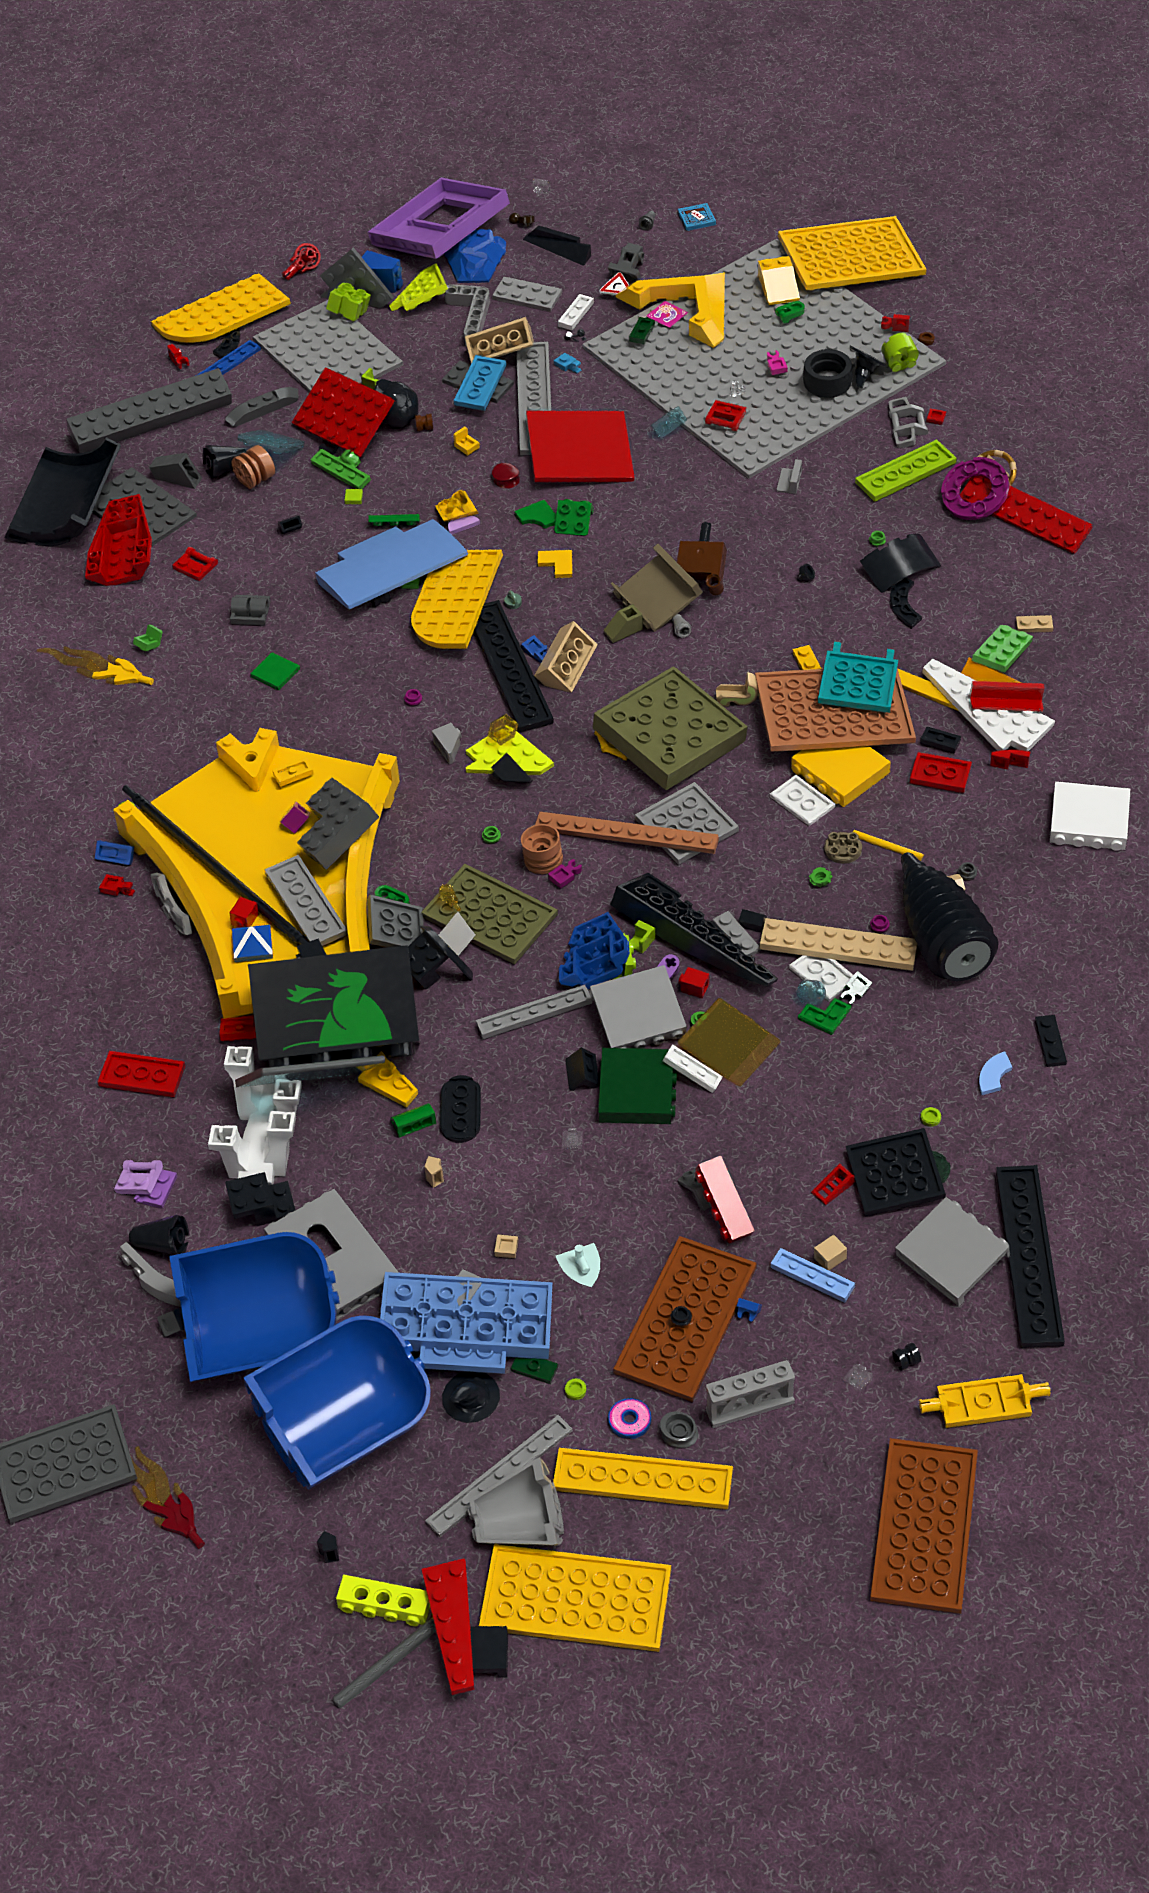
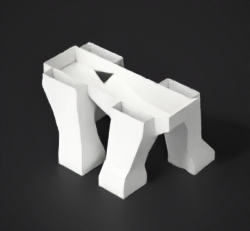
[208,1046,302,1185]

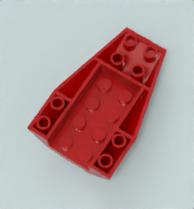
[85,494,152,586]

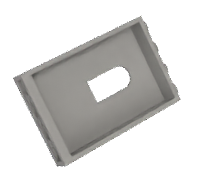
[264,1189,399,1321]

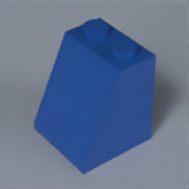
[362,250,403,293]

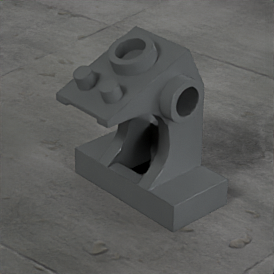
[608,243,644,281]

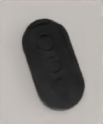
[440,1075,481,1143]

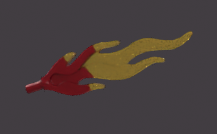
[130,1446,205,1549]

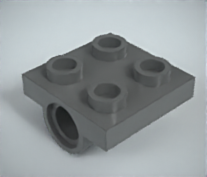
[230,595,271,625]

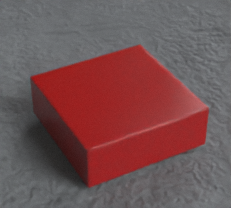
[926,408,946,425]

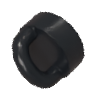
[798,563,815,582]

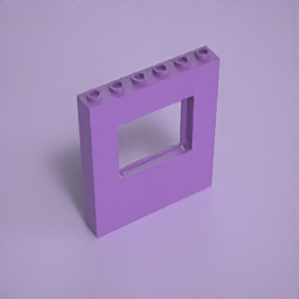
[368,178,510,259]

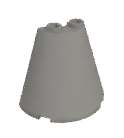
[468,1458,564,1546]

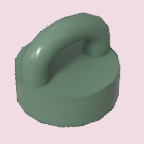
[504,590,522,609]

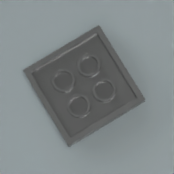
[367,894,424,948]

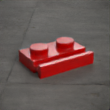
[220,1016,256,1041]

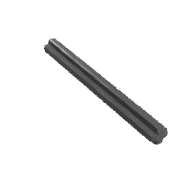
[333,1617,436,1708]

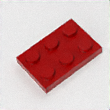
[910,752,972,793]

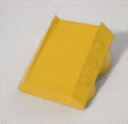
[435,490,479,522]

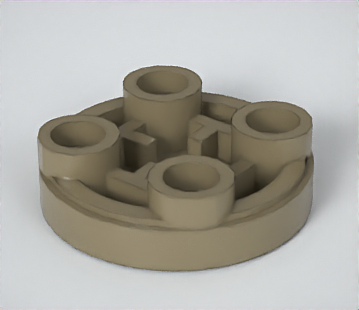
[824,832,862,864]

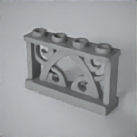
[706,1360,795,1428]

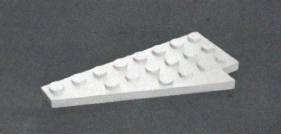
[922,659,1055,751]

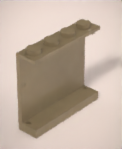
[611,544,703,632]

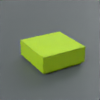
[345,489,363,504]

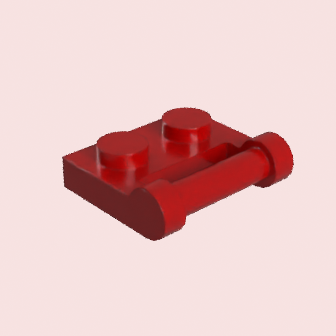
[705,400,747,431]
[172,547,218,581]

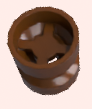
[415,413,433,432]

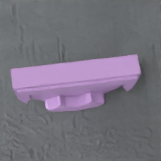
[448,515,480,535]

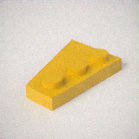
[358,1051,418,1108]

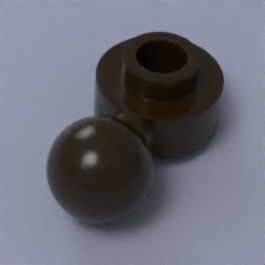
[509,213,535,226]

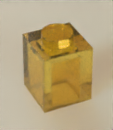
[487,714,519,746]

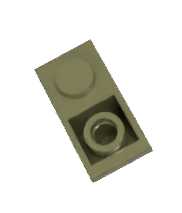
[604,604,643,643]

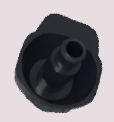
[374,379,419,429]

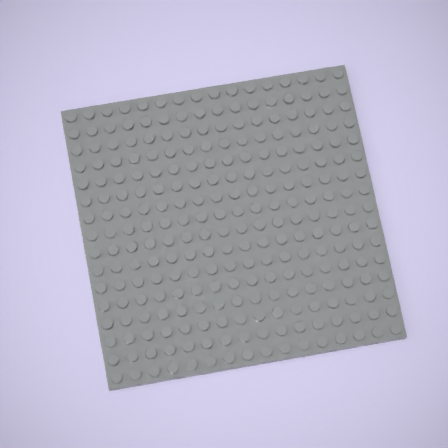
[583,239,946,479]

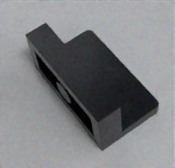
[565,1047,600,1091]

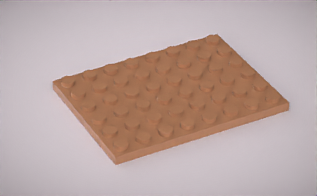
[755,668,916,752]

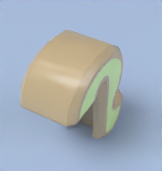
[716,672,758,706]

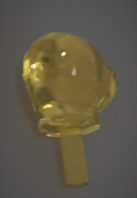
[438,884,461,912]

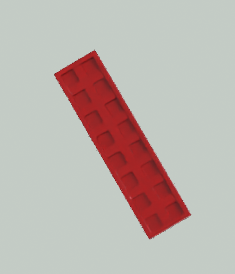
[960,475,1093,554]

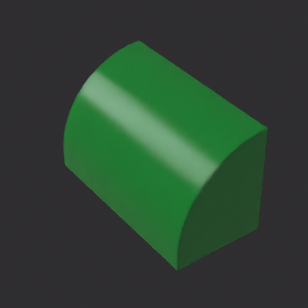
[390,1103,436,1138]

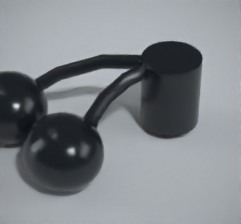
[564,329,587,342]

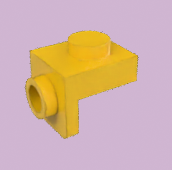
[453,427,480,455]

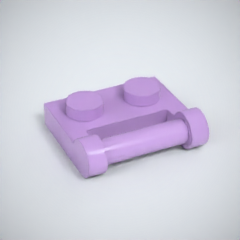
[114,1160,163,1194]

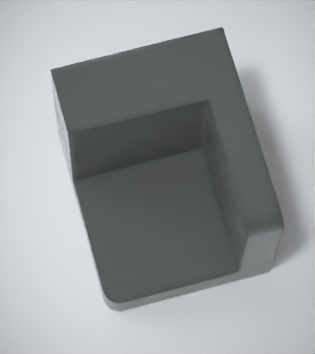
[157,1307,185,1337]

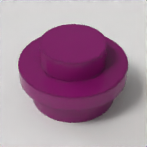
[404,689,422,705]
[870,915,890,933]

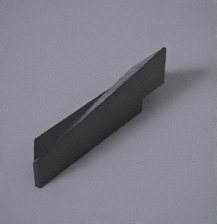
[523,226,591,266]

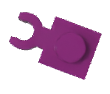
[548,859,582,889]

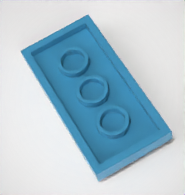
[454,355,506,411]

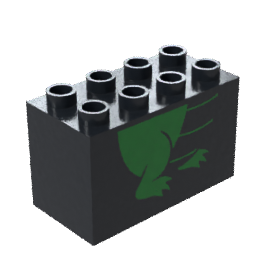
[248,945,420,1067]

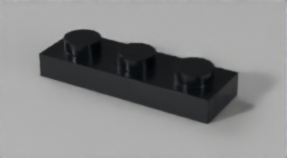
[1035,1015,1067,1067]

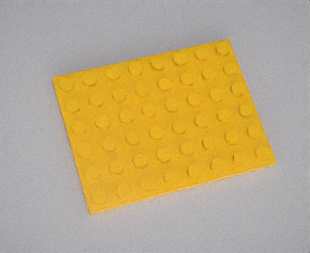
[778,216,927,290]

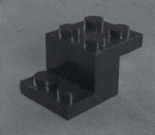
[225,1172,296,1226]

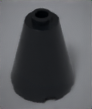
[202,445,247,479]
[129,1215,189,1255]

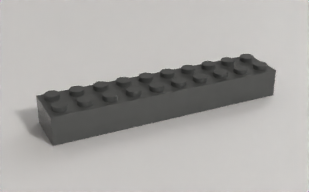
[66,368,232,453]

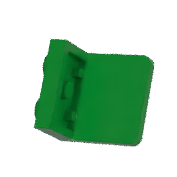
[555,499,594,536]

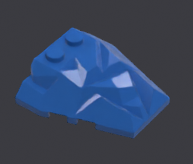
[444,229,506,283]
[559,912,630,989]

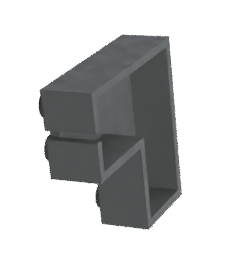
[297,778,379,870]

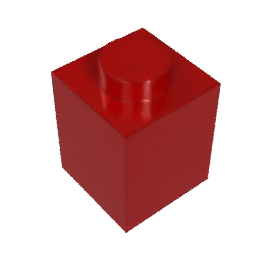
[229,897,259,928]
[679,967,710,998]

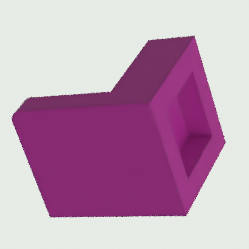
[280,802,310,833]

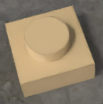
[495,1235,518,1258]

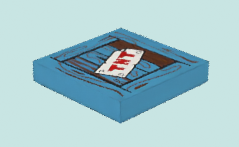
[678,203,716,231]

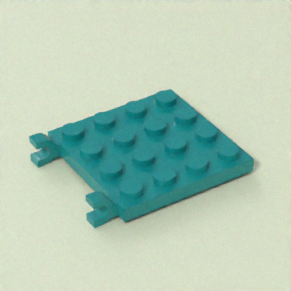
[818,642,898,713]

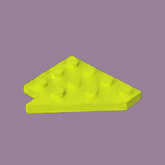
[389,263,448,311]
[465,724,554,775]

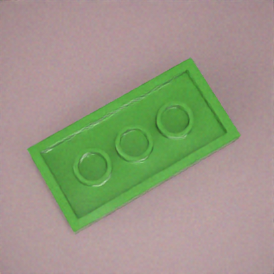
[972,625,1033,673]

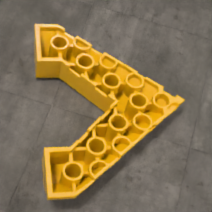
[616,273,725,348]

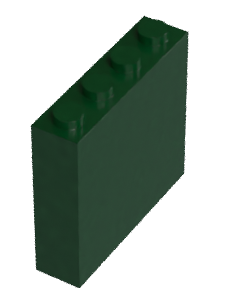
[598,1048,677,1124]

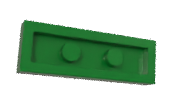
[368,514,420,526]

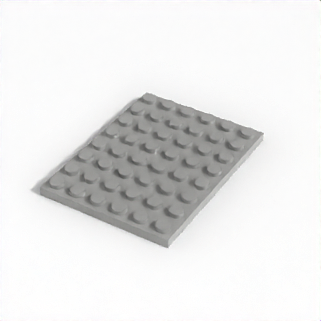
[253,300,403,392]

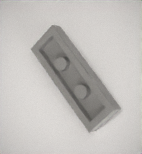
[713,911,761,956]

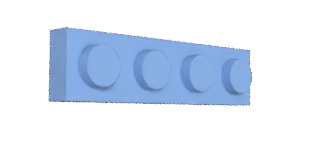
[771,1248,855,1303]

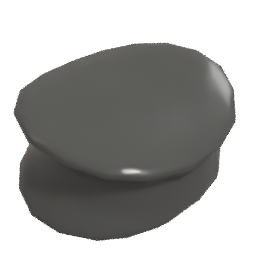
[660,1411,699,1448]

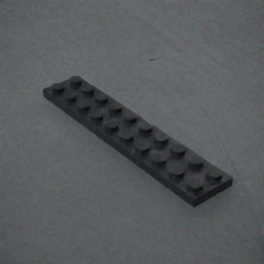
[474,600,554,732]
[996,1165,1065,1348]

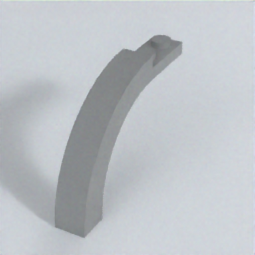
[120,1242,181,1307]

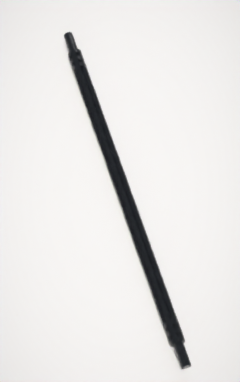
[122,785,308,945]

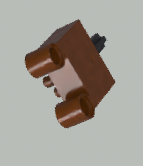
[677,522,727,595]

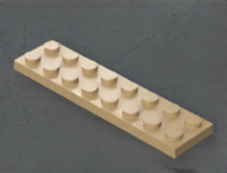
[760,918,917,971]

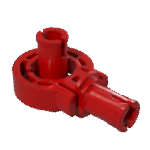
[282,243,321,280]

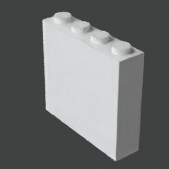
[1050,782,1130,851]

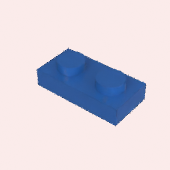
[95,840,134,865]

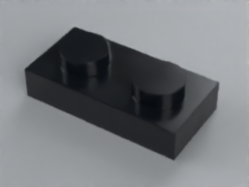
[920,726,961,753]

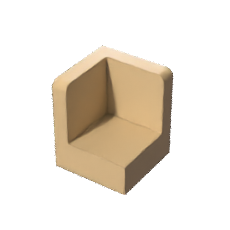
[814,1235,847,1270]

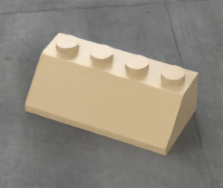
[465,317,534,364]
[534,621,598,693]

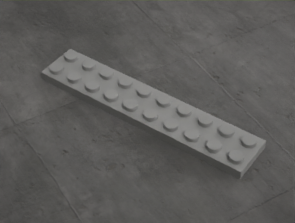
[517,342,551,455]

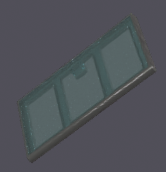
[235,1055,385,1088]

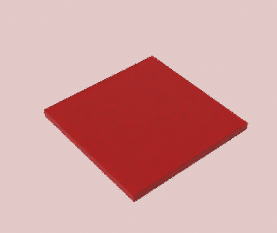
[526,411,635,482]

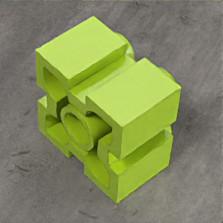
[326,283,371,321]

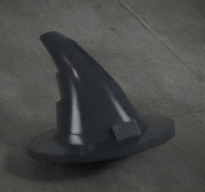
[849,345,889,388]
[442,1371,500,1423]

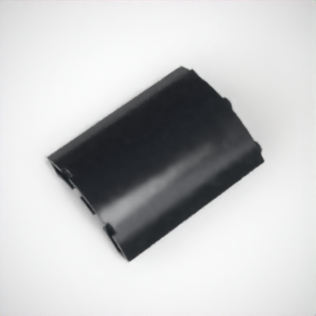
[4,438,121,547]

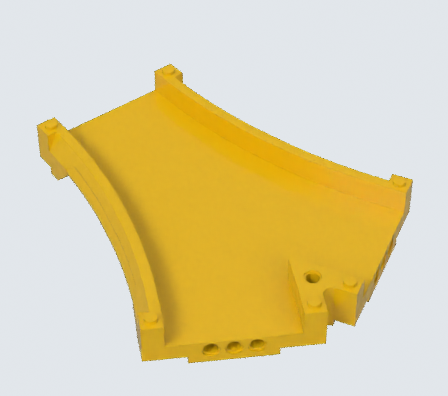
[113,728,400,1019]

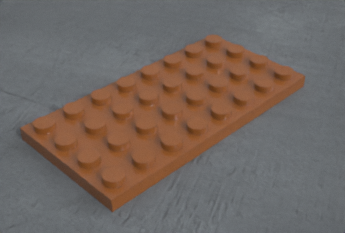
[613,1236,757,1402]
[870,1438,978,1614]

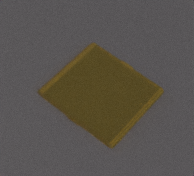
[678,998,781,1087]

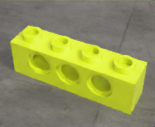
[336,1575,430,1626]

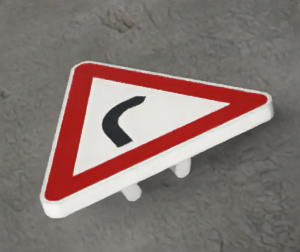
[600,272,629,296]

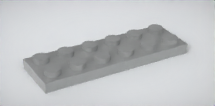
[264,855,348,946]

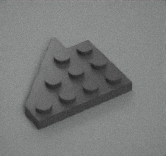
[320,247,394,308]

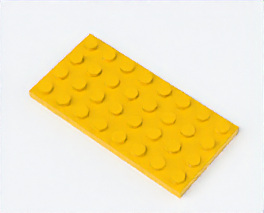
[479,1544,671,1652]

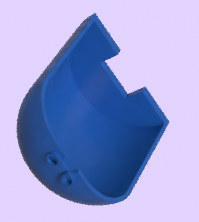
[169,1232,340,1382]
[243,1316,430,1490]

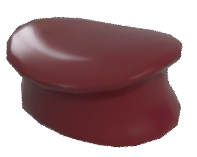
[492,463,520,488]

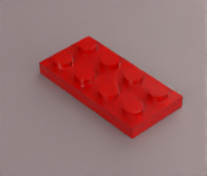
[98,1051,185,1097]

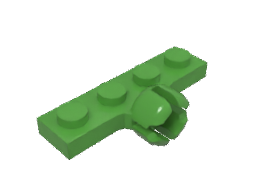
[310,449,371,489]

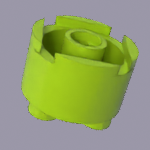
[881,333,919,372]

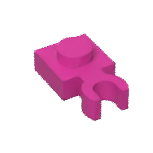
[767,350,788,375]

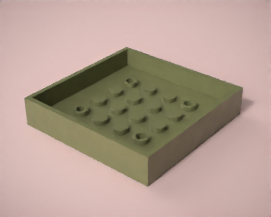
[593,666,748,790]

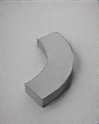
[150,873,192,935]

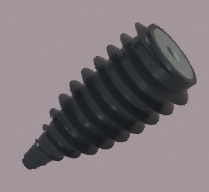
[901,852,999,981]

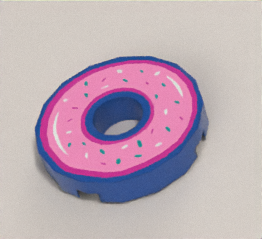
[608,1398,651,1439]

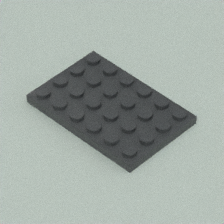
[92,467,197,547]
[0,1404,138,1523]

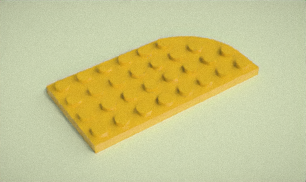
[151,273,291,343]
[411,550,503,649]

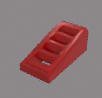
[811,1163,855,1205]

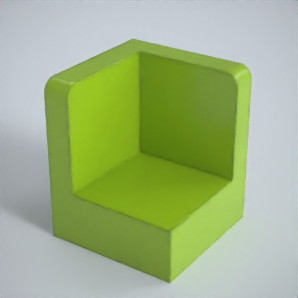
[361,368,378,389]
[630,920,655,954]

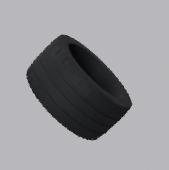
[803,349,853,398]

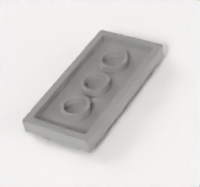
[492,277,562,312]

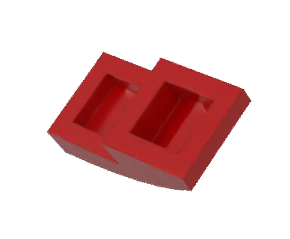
[990,750,1031,770]

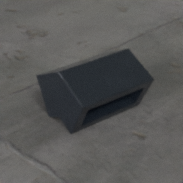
[277,515,302,535]
[739,909,767,933]
[317,1531,339,1563]

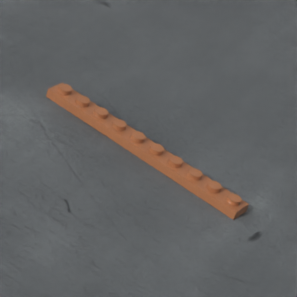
[535,812,719,854]

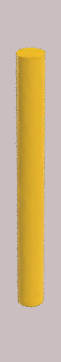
[853,830,924,861]

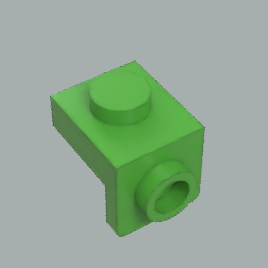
[133,624,162,651]

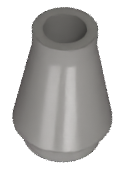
[672,614,691,638]

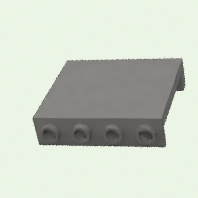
[590,965,687,1049]
[895,1197,1010,1306]

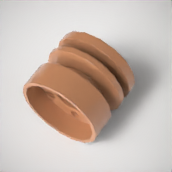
[232,445,275,489]
[521,824,563,874]

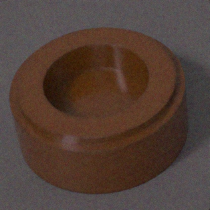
[918,332,935,346]

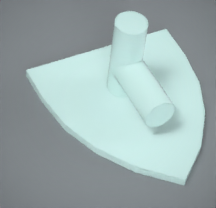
[556,1243,600,1287]

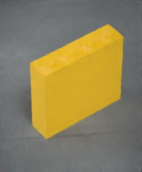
[791,746,891,807]

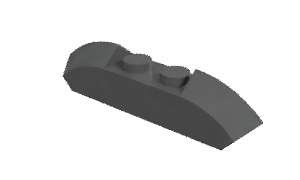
[225,387,298,427]

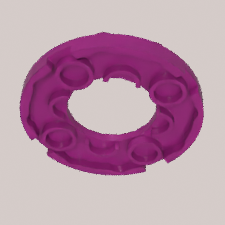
[941,457,1009,520]

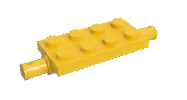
[919,1374,1050,1428]

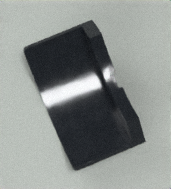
[860,534,941,593]

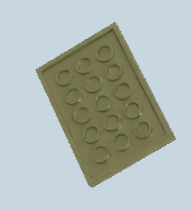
[421,864,558,964]

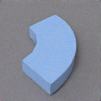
[979,1052,1012,1095]

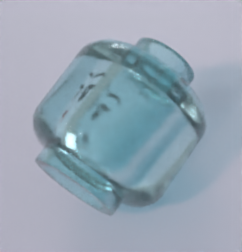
[797,979,826,1005]

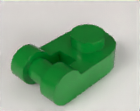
[775,301,805,323]

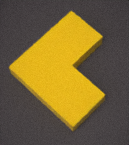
[538,550,572,578]

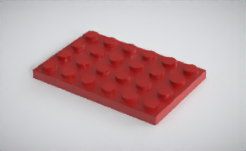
[291,367,395,457]

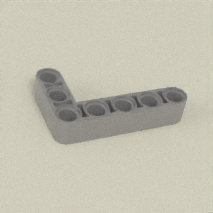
[444,285,490,346]

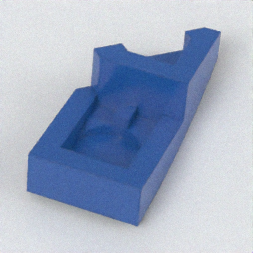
[521,635,547,663]

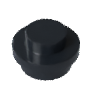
[670,1306,692,1327]

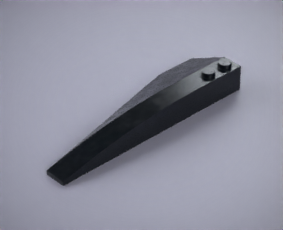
[610,873,778,987]

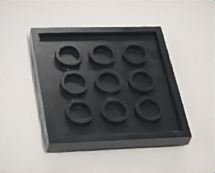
[845,1128,946,1217]

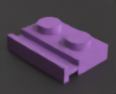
[134,1169,177,1209]

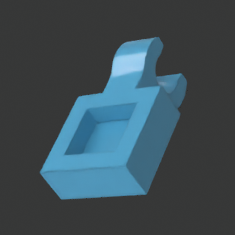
[554,353,581,373]

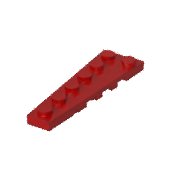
[422,1558,475,1695]

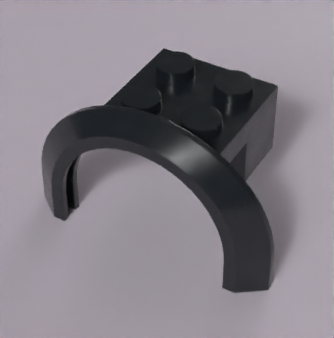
[408,926,473,989]

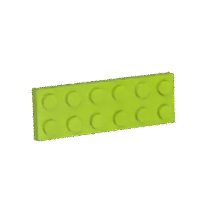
[855,440,957,501]

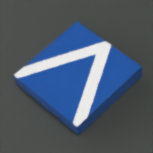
[232,925,273,962]

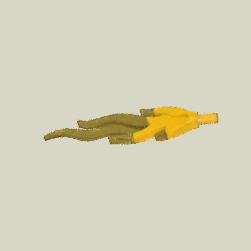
[37,646,154,685]

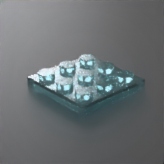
[237,430,305,454]

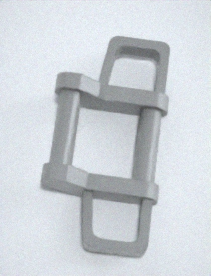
[889,397,928,448]

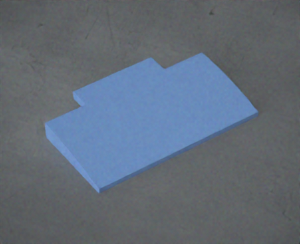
[315,519,468,609]
[380,1272,553,1374]

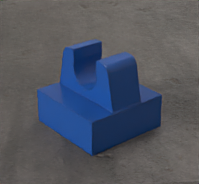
[737,1298,762,1322]

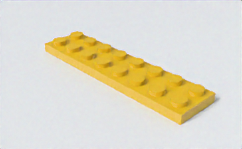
[553,1448,733,1509]

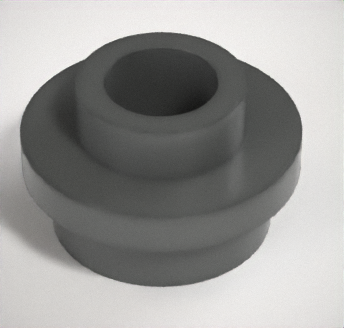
[958,862,977,880]

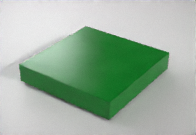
[250,652,300,691]

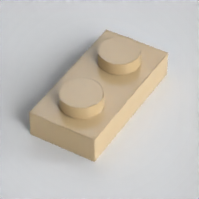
[1016,615,1053,632]

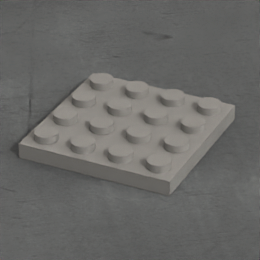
[635,782,739,865]

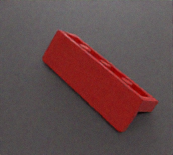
[969,681,1045,711]

